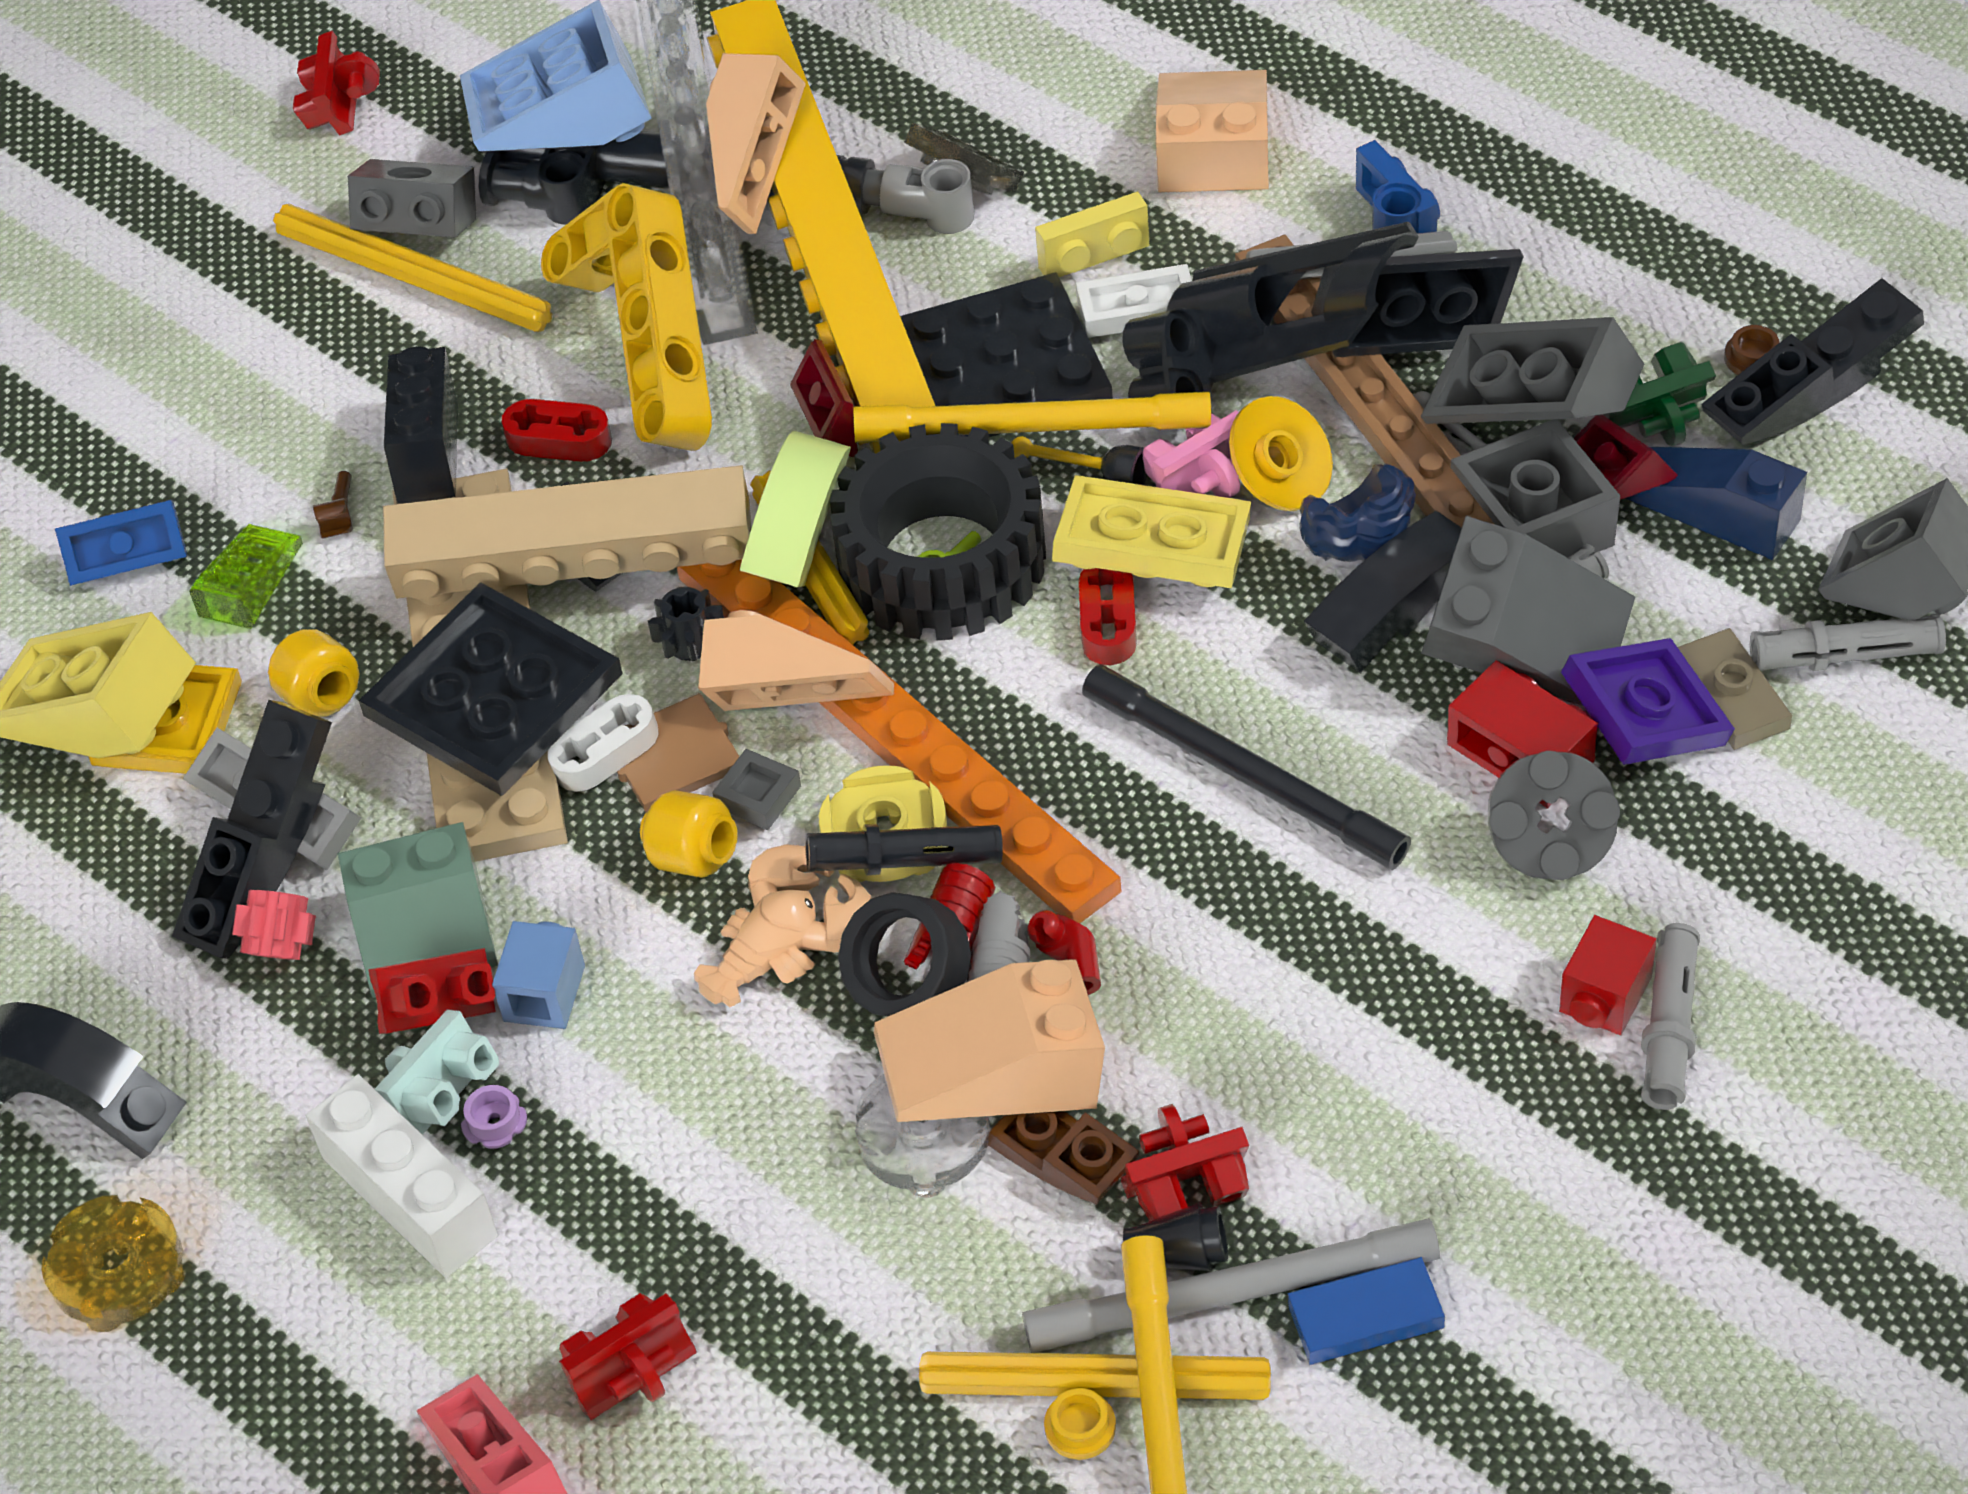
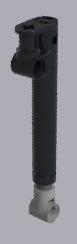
[478,131,974,234]

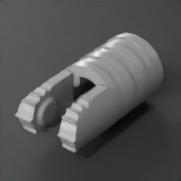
[966,890,1030,983]

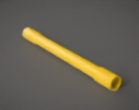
[854,392,1211,442]
[1121,1236,1187,1494]

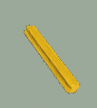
[750,470,869,645]

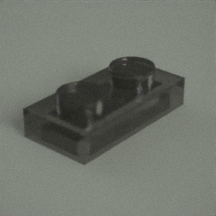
[904,122,1024,195]

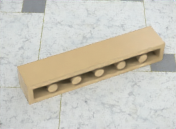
[383,465,752,599]

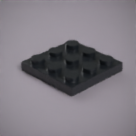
[900,272,1113,438]
[358,582,623,796]

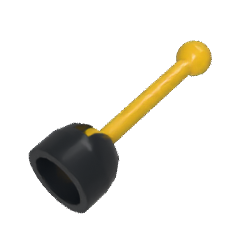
[1011,436,1147,485]

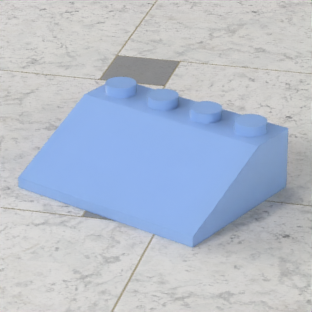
[460,0,652,151]

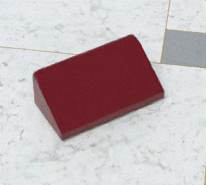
[790,339,858,457]
[1573,414,1678,500]

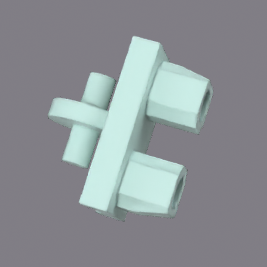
[375,1010,499,1135]

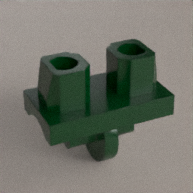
[1603,341,1716,447]

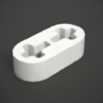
[548,694,658,792]

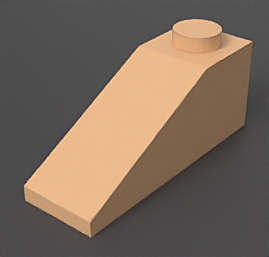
[706,53,806,234]
[698,610,894,711]

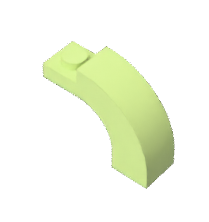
[740,431,851,587]

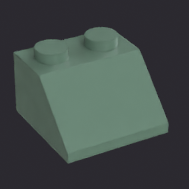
[337,822,498,998]

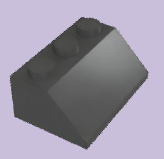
[1421,317,1645,424]

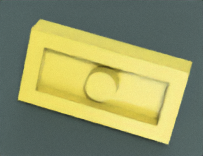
[1035,191,1149,277]

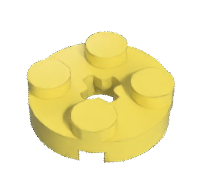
[819,765,947,882]

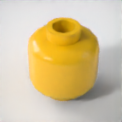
[268,629,360,717]
[640,790,738,878]

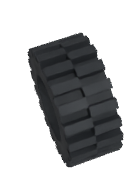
[830,423,1046,641]

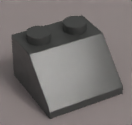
[1450,419,1620,558]
[1818,478,1968,621]

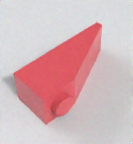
[416,1374,567,1494]

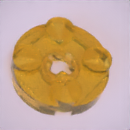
[41,1195,185,1332]

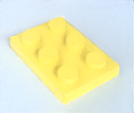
[1052,475,1251,588]

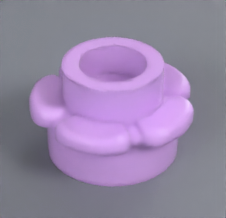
[461,1085,527,1149]

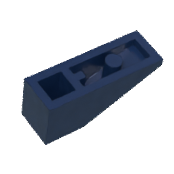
[1625,446,1808,560]

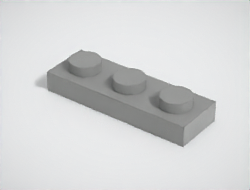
[183,727,361,870]

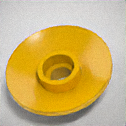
[1229,396,1333,511]

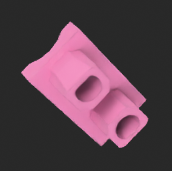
[1142,410,1240,498]

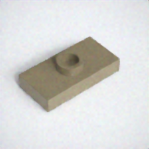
[1678,628,1792,750]

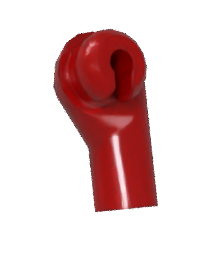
[1027,910,1101,995]

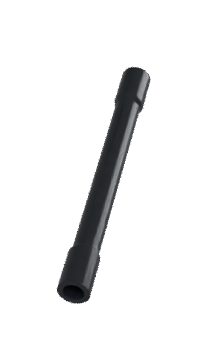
[1082,664,1411,870]

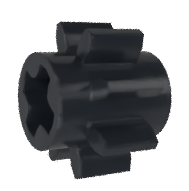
[647,587,724,662]

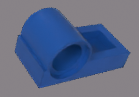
[1356,140,1440,233]

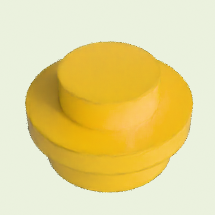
[1044,1388,1116,1460]

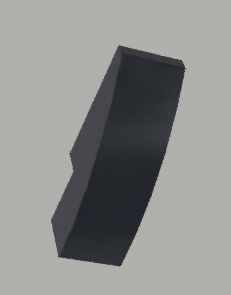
[1304,510,1462,674]

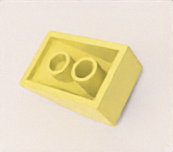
[0,612,196,759]

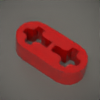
[501,399,612,462]
[1079,568,1137,666]

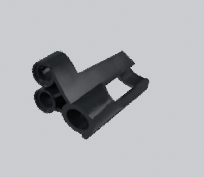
[1122,222,1419,428]

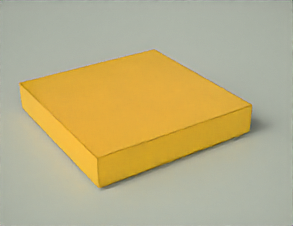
[88,665,242,774]

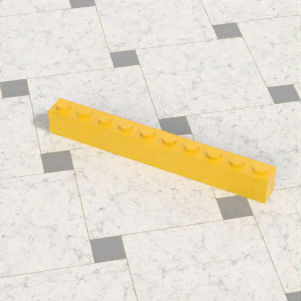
[706,0,935,454]

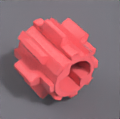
[232,890,316,960]

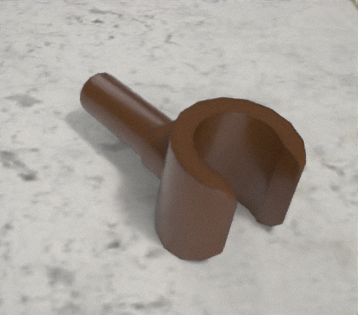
[313,471,353,539]

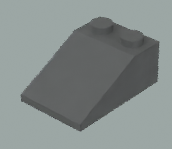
[1421,516,1635,705]

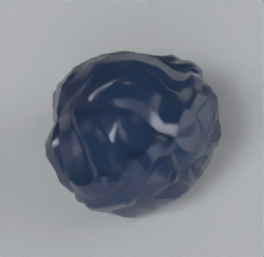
[1299,464,1416,562]

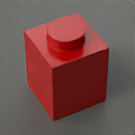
[1559,915,1657,1036]

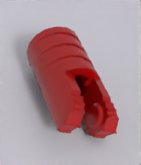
[903,863,996,970]

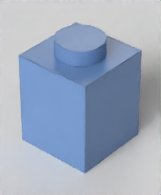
[492,921,585,1029]

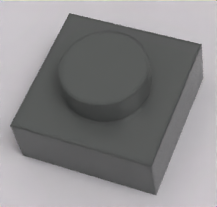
[712,749,801,830]

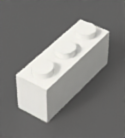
[305,1074,498,1278]

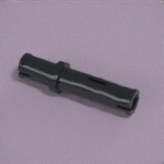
[805,824,1003,875]

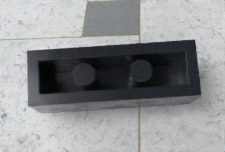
[383,346,458,504]

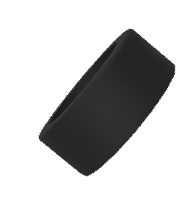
[838,892,971,1016]

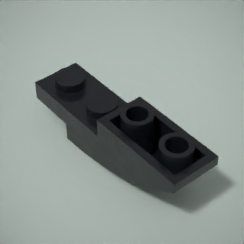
[1701,278,1924,445]
[172,700,332,959]

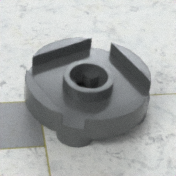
[1488,751,1620,880]

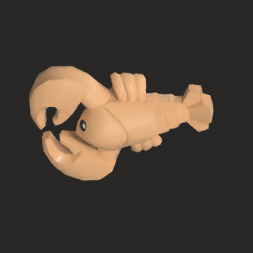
[694,844,872,1007]

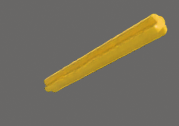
[919,1351,1271,1400]

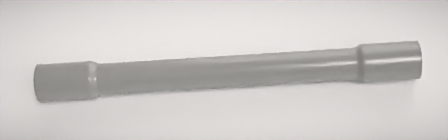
[1022,1218,1440,1353]

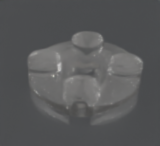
[855,1074,991,1198]

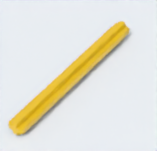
[273,204,553,332]

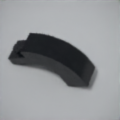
[0,1002,187,1159]

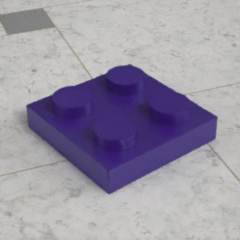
[1561,638,1735,765]

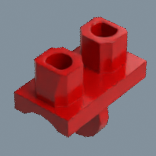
[293,31,380,136]
[368,948,496,1034]
[1120,1104,1250,1221]
[559,1293,697,1421]

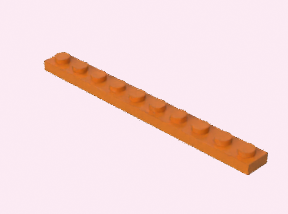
[677,560,1122,923]

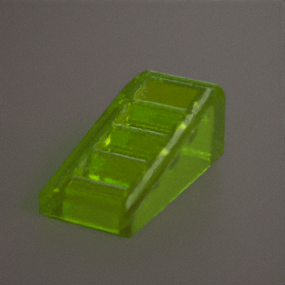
[189,524,303,629]

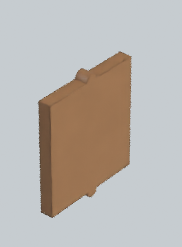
[617,693,740,812]

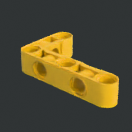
[541,183,712,451]

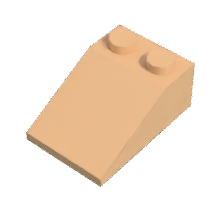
[1156,70,1269,192]
[874,960,1105,1122]

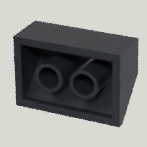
[1311,249,1524,358]

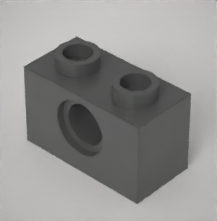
[347,159,476,238]

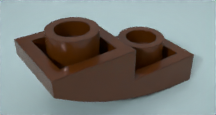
[988,1111,1139,1204]

